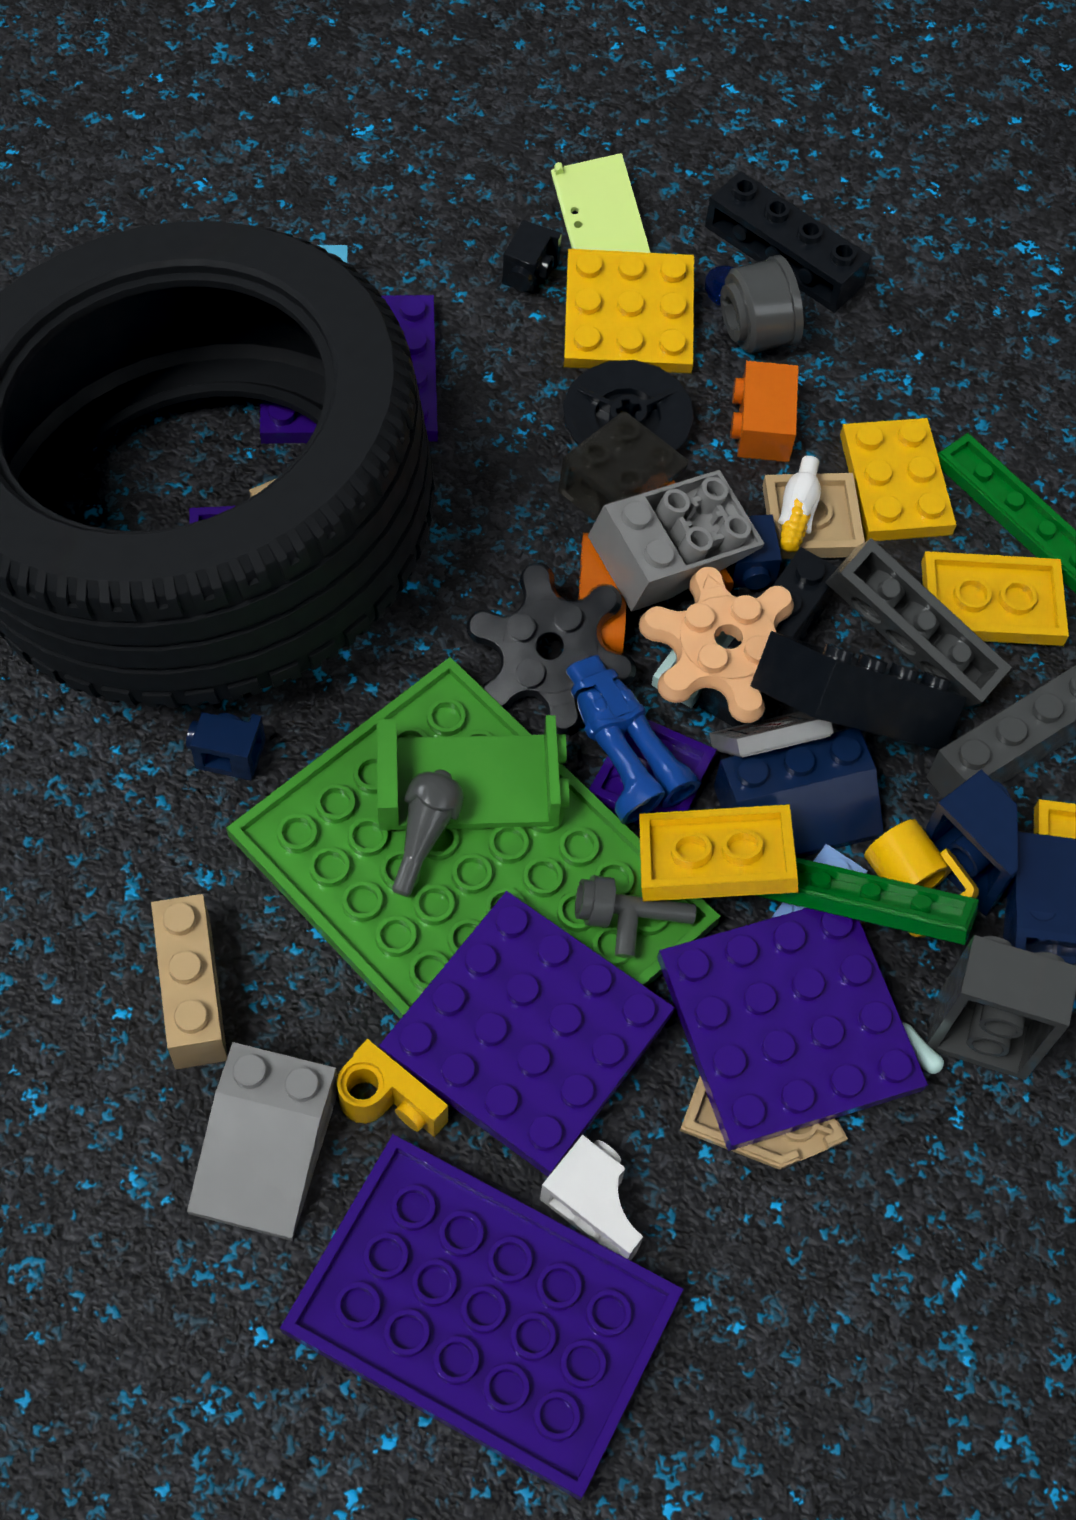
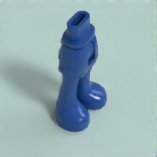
[566,655,701,824]

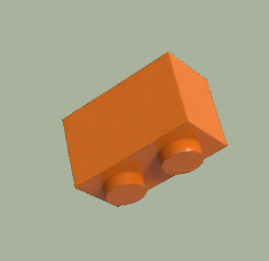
[730,360,798,462]

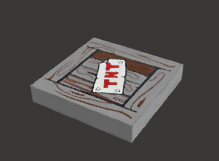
[709,711,833,758]

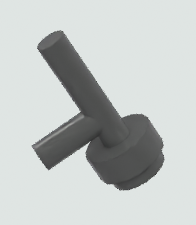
[575,875,696,958]

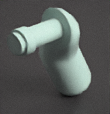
[902,1022,944,1074]

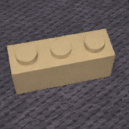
[151,894,227,1070]

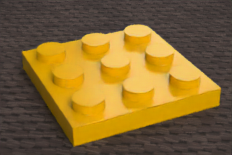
[564,249,694,374]

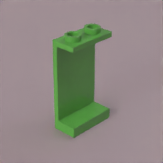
[377,715,569,831]

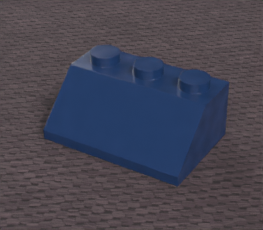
[713,728,884,858]

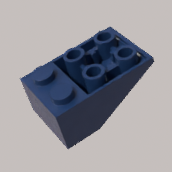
[1003,832,1076,965]

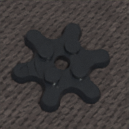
[467,563,636,735]

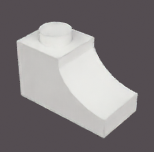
[540,1135,643,1261]

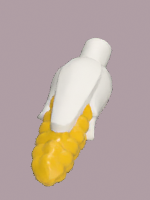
[778,455,821,552]

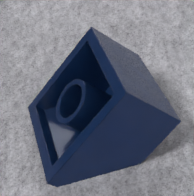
[924,769,1018,917]

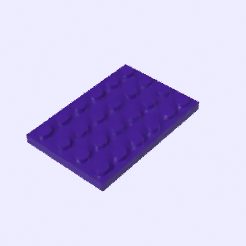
[280,1134,683,1501]

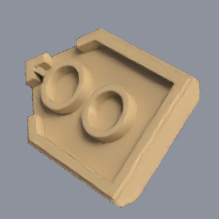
[680,1076,848,1170]

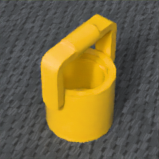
[864,819,979,938]

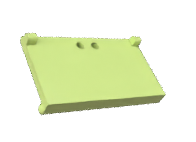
[551,153,651,253]

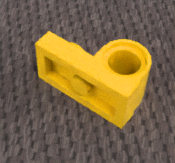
[337,1038,448,1137]

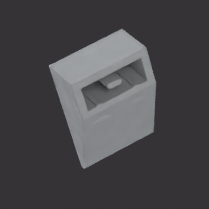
[588,470,764,612]

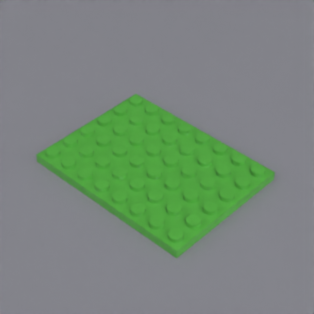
[226,657,721,1019]

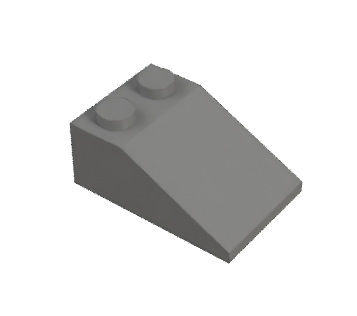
[187,1042,338,1241]

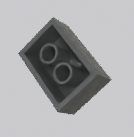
[926,935,1076,1080]

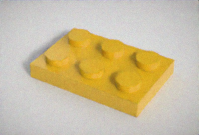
[840,418,956,542]
[921,551,1069,646]
[639,804,798,902]

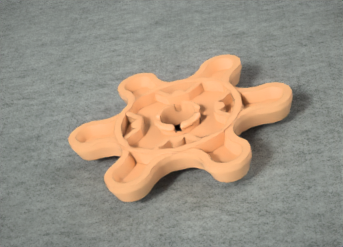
[639,567,794,723]

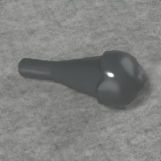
[392,770,464,897]

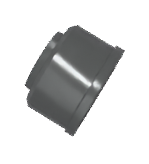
[720,255,804,353]

